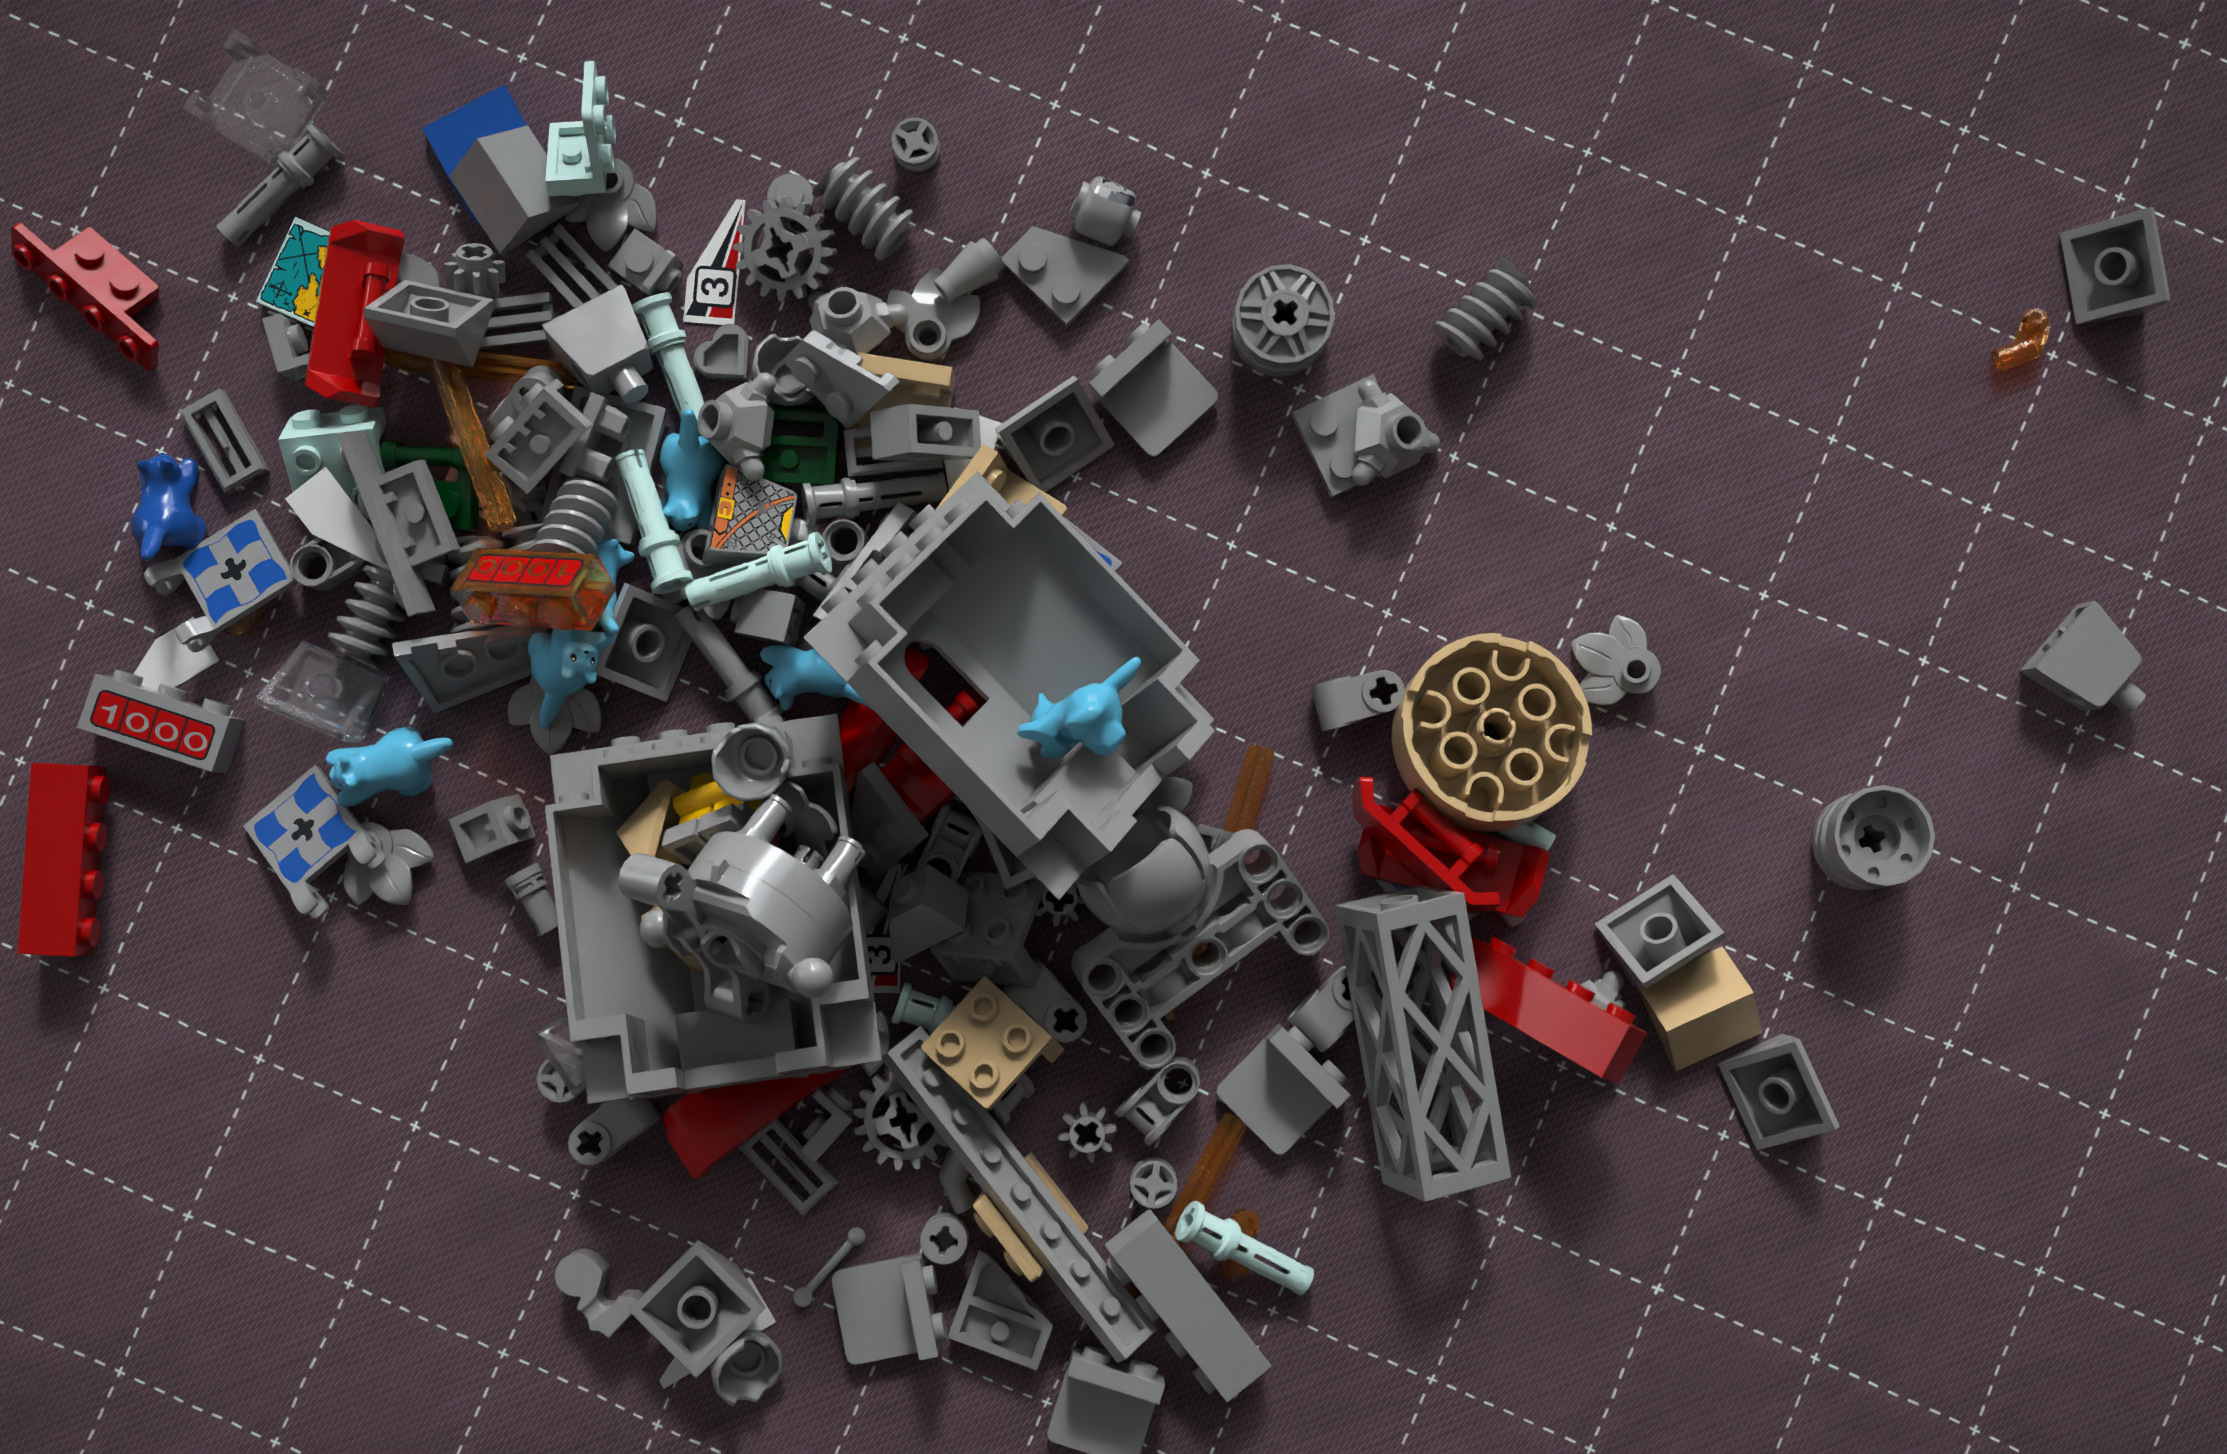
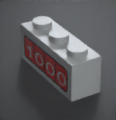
[77,669,245,773]

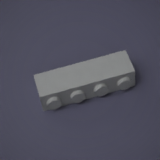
[1105,1208,1272,1402]

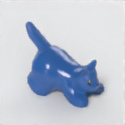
[131,453,207,562]

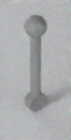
[793,1227,866,1307]

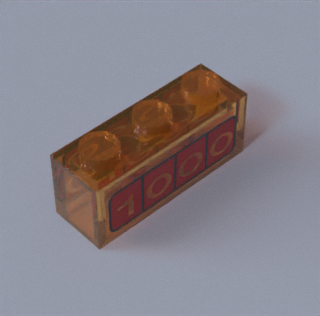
[450,548,617,631]

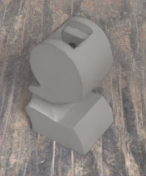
[555,1249,644,1338]

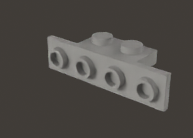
[337,432,460,617]

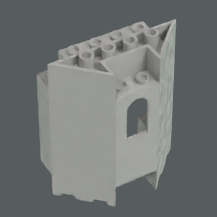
[803,471,1215,900]
[545,714,882,1104]

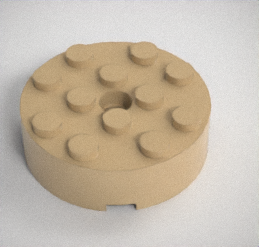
[1392,633,1592,832]

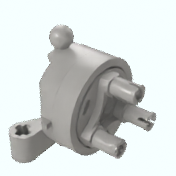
[618,794,866,1024]

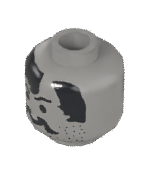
[1068,176,1141,246]

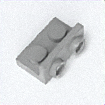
[484,379,592,495]

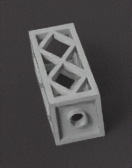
[1335,885,1511,1202]

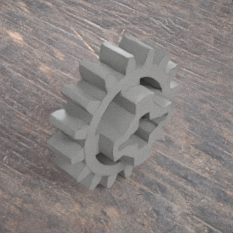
[733,198,837,301]
[853,1070,948,1171]

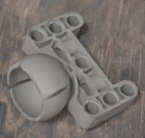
[1071,805,1329,1069]

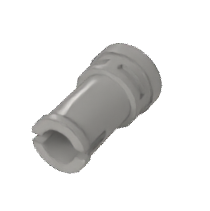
[504,862,558,936]

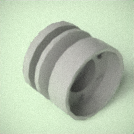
[1231,264,1335,377]
[1811,785,1935,891]

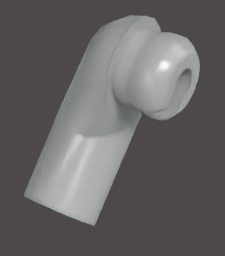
[939,1148,976,1215]

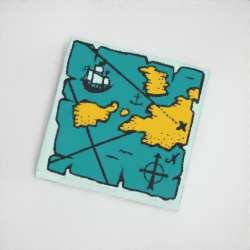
[256,217,330,327]

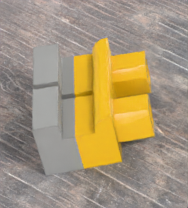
[662,772,764,866]

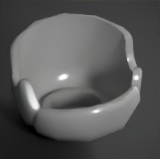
[751,334,815,406]
[711,722,792,802]
[710,1330,783,1406]

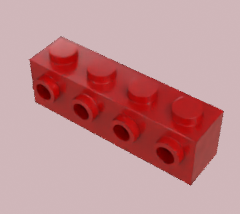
[17,762,111,957]
[1448,936,1647,1084]

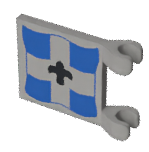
[144,509,299,652]
[243,765,387,920]

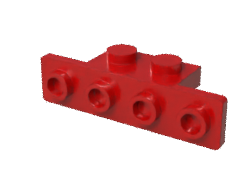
[11,222,159,371]

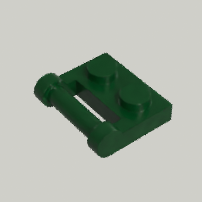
[760,404,841,487]
[380,440,480,530]

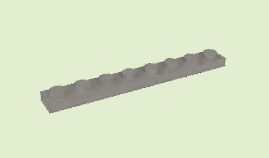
[882,1026,1157,1363]

